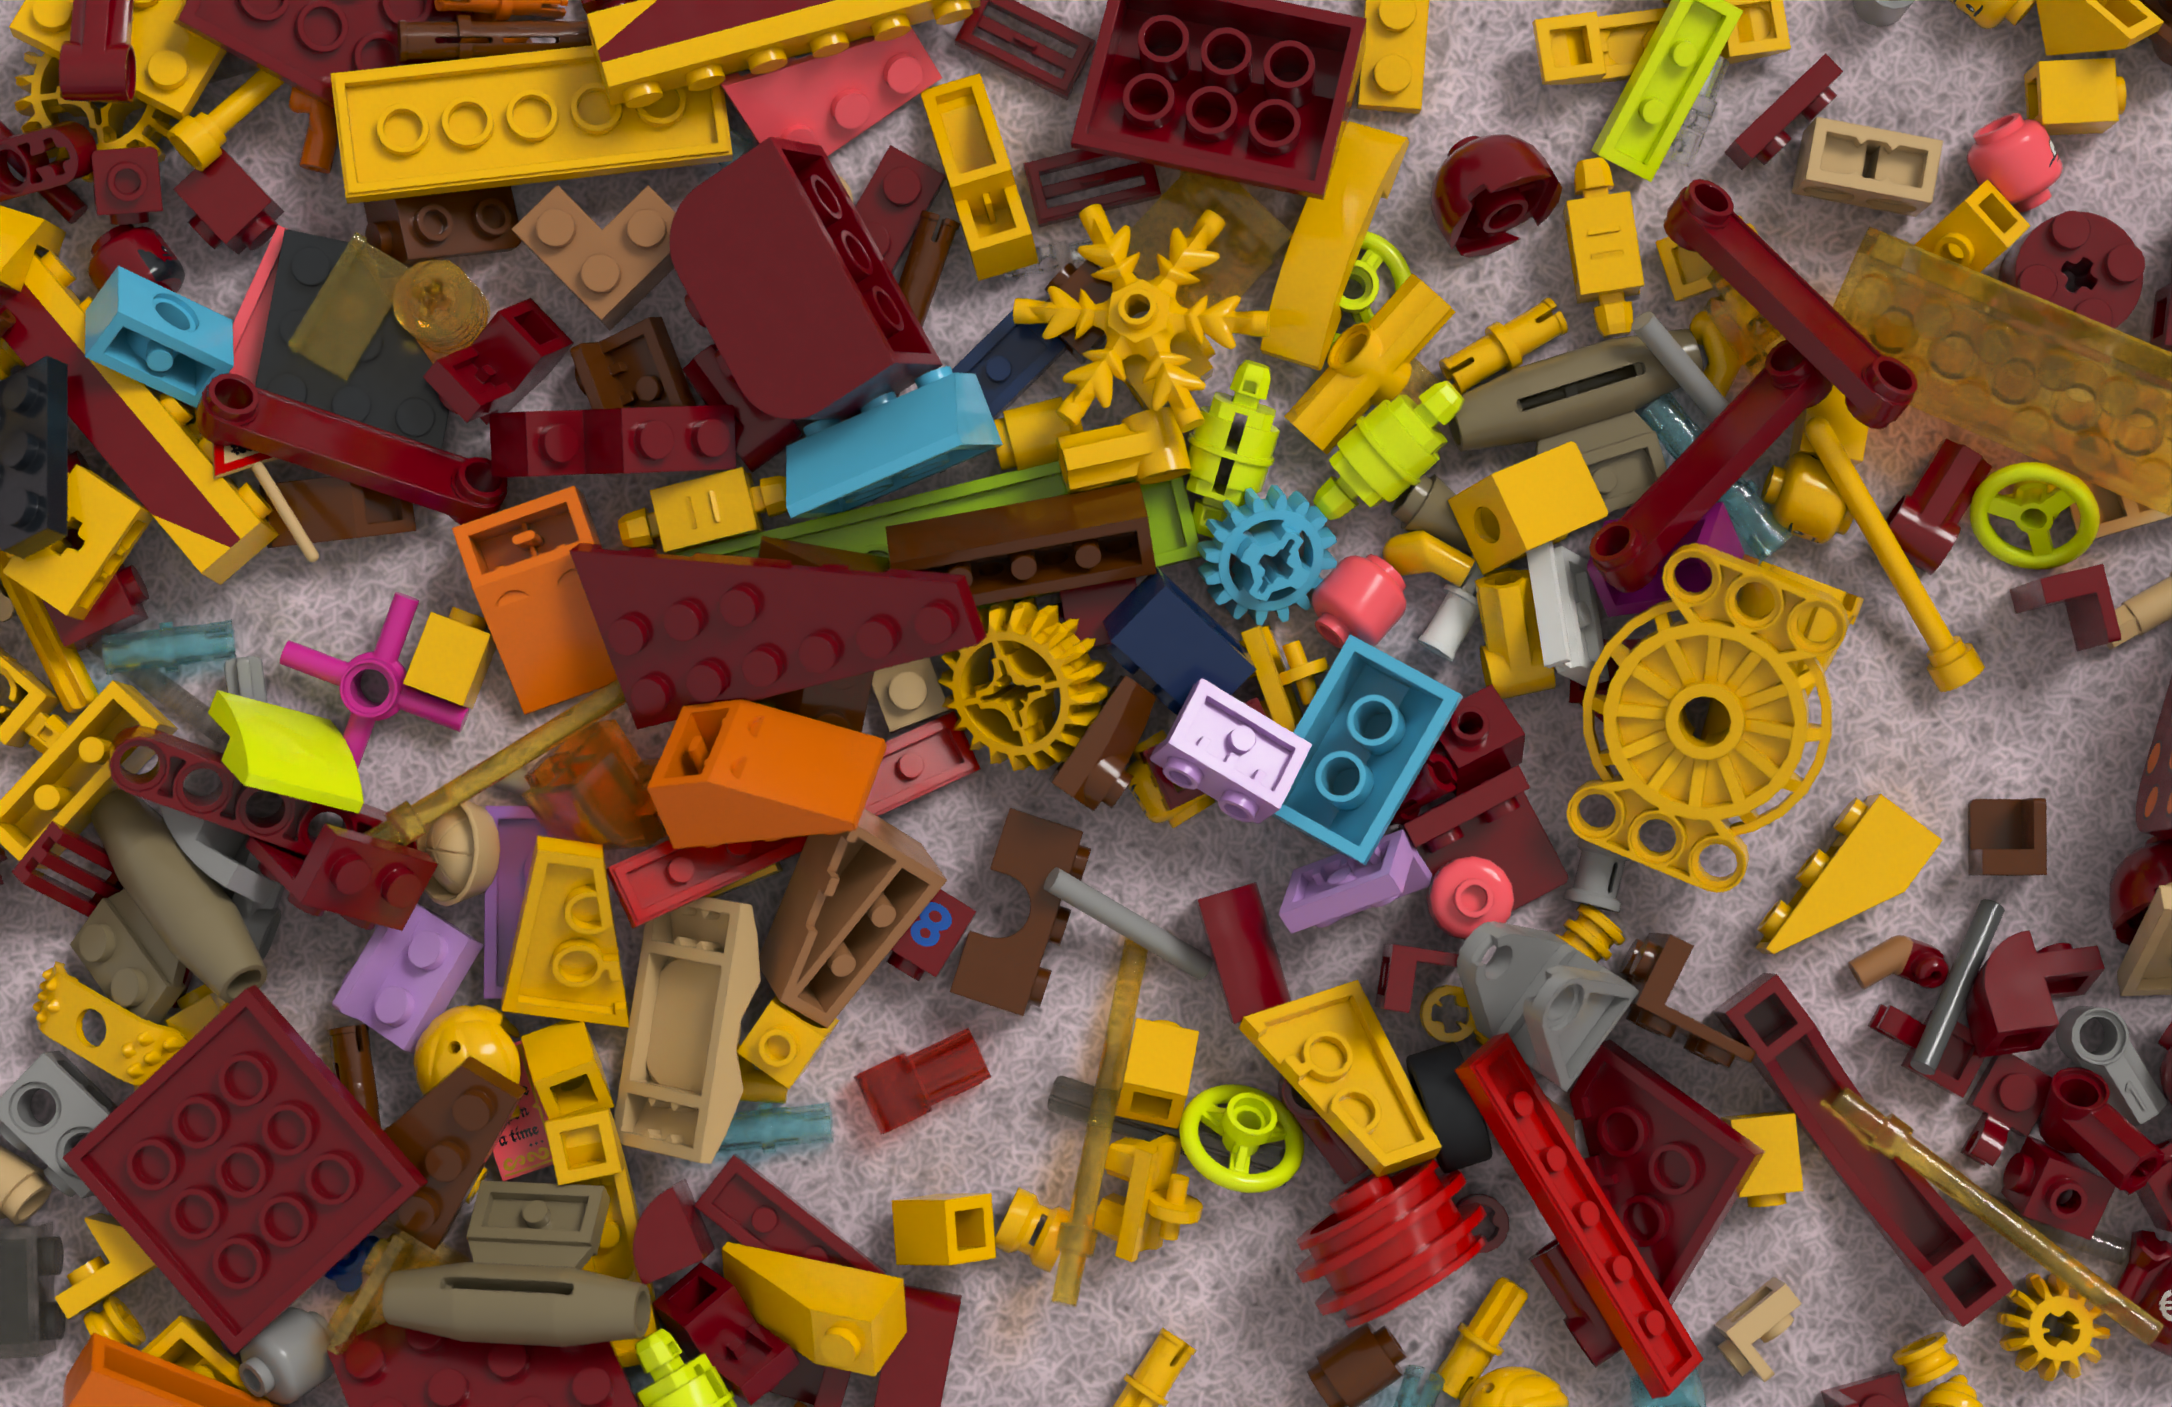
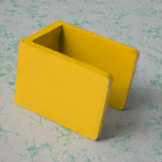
[1447,441,1608,575]

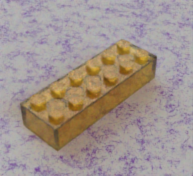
[1833,226,2172,516]

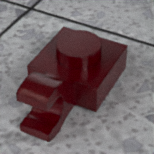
[1868,1004,1985,1098]
[1960,1054,2053,1166]

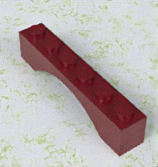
[1713,973,2015,1327]

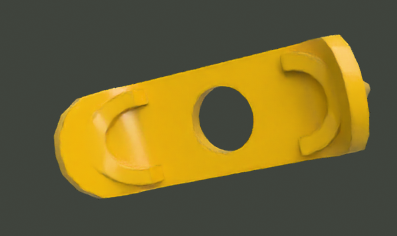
[32,961,188,1086]

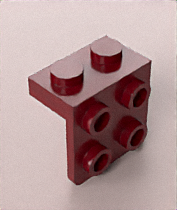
[245,823,438,931]

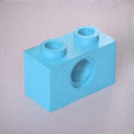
[85,266,234,408]

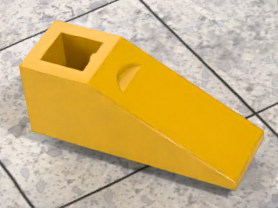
[1755,794,1943,954]

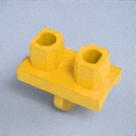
[1238,625,1330,732]
[1093,1134,1203,1262]

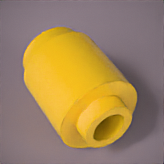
[994,396,1084,471]

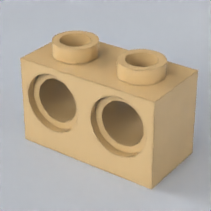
[1792,117,1943,217]

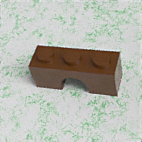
[950,808,1091,1016]

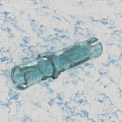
[1639,393,1794,562]

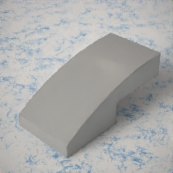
[158,804,277,906]

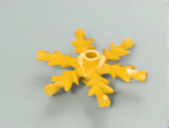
[1013,204,1270,433]

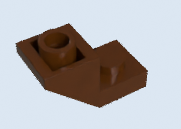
[259,476,416,548]

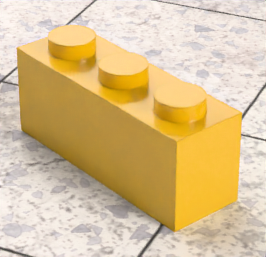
[0,680,178,869]

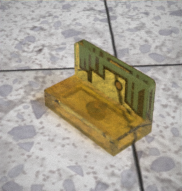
[289,232,413,382]

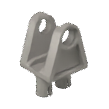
[1457,921,1639,1092]

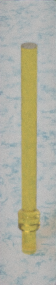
[364,679,627,846]
[1051,937,1148,1307]
[1831,1087,2163,1345]

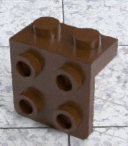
[363,186,521,279]
[1620,933,1756,1068]

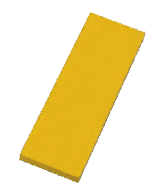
[330,45,733,204]

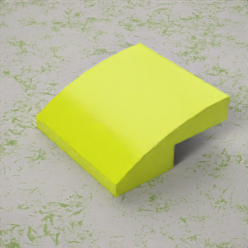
[208,690,364,814]

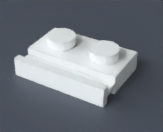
[1526,541,1610,687]

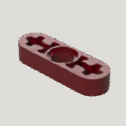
[0,121,97,202]

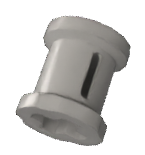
[1563,837,1631,913]

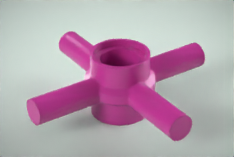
[279,592,469,769]

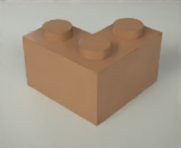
[512,185,675,331]

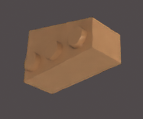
[759,808,947,1028]

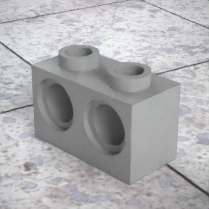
[0,1051,118,1199]

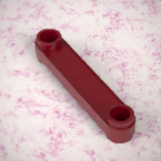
[1663,179,1918,429]
[1589,339,1833,593]
[196,373,508,525]

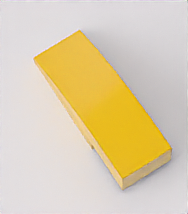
[920,73,1039,281]

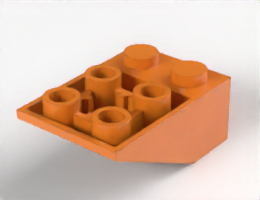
[452,486,619,715]
[647,699,887,849]

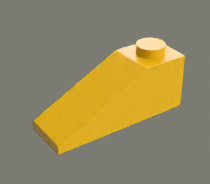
[722,1242,907,1377]

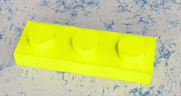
[1591,0,1743,182]

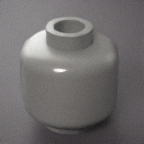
[239,1307,338,1405]

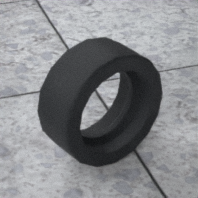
[1406,1042,1492,1173]

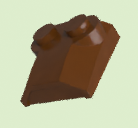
[1049,675,1156,811]

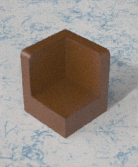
[1968,798,2047,876]

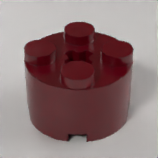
[1998,211,2145,349]

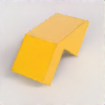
[0,205,66,292]

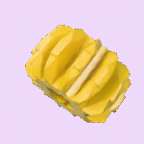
[1996,1270,2111,1381]

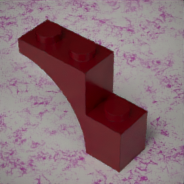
[489,405,737,477]

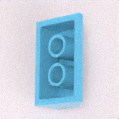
[786,366,1003,518]
[1271,634,1463,866]

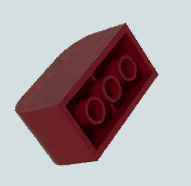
[669,137,943,420]

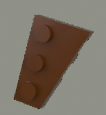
[383,1056,526,1250]

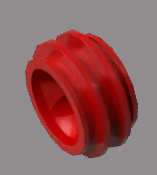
[1295,1159,1487,1328]

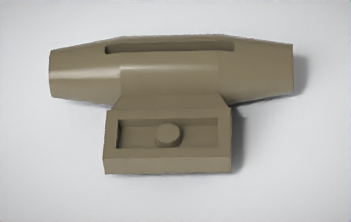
[1448,328,1703,513]
[70,789,267,1024]
[382,1180,651,1347]

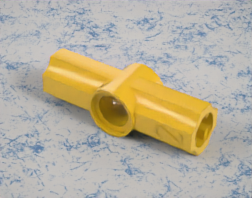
[1284,273,1455,455]

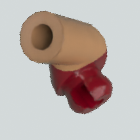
[1848,935,1949,990]

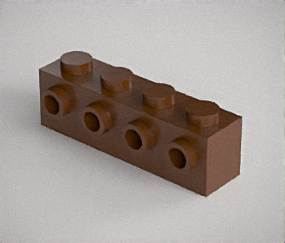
[886,481,1157,606]

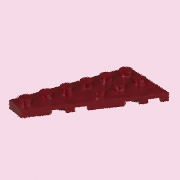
[569,543,987,730]

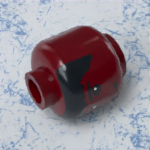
[88,224,185,293]

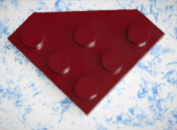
[1570,1039,1765,1306]

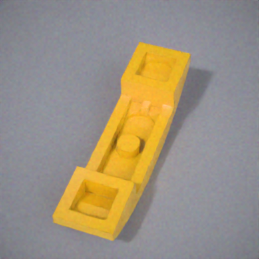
[1532,0,1791,85]
[1260,121,1409,371]
[544,1107,660,1368]

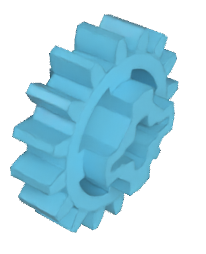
[1197,485,1337,625]

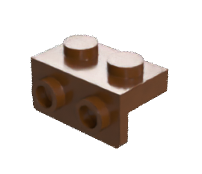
[570,317,696,409]

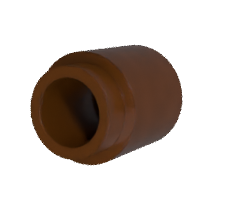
[1307,1322,1407,1407]

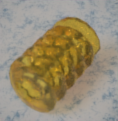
[392,260,490,355]

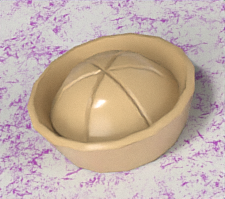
[416,794,500,907]

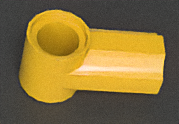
[1056,407,1192,494]
[1475,568,1556,700]

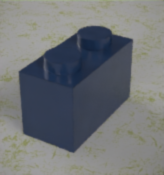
[1103,567,1257,715]

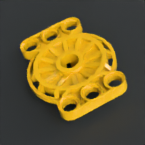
[1566,543,1849,893]

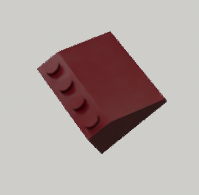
[1071,0,1367,200]

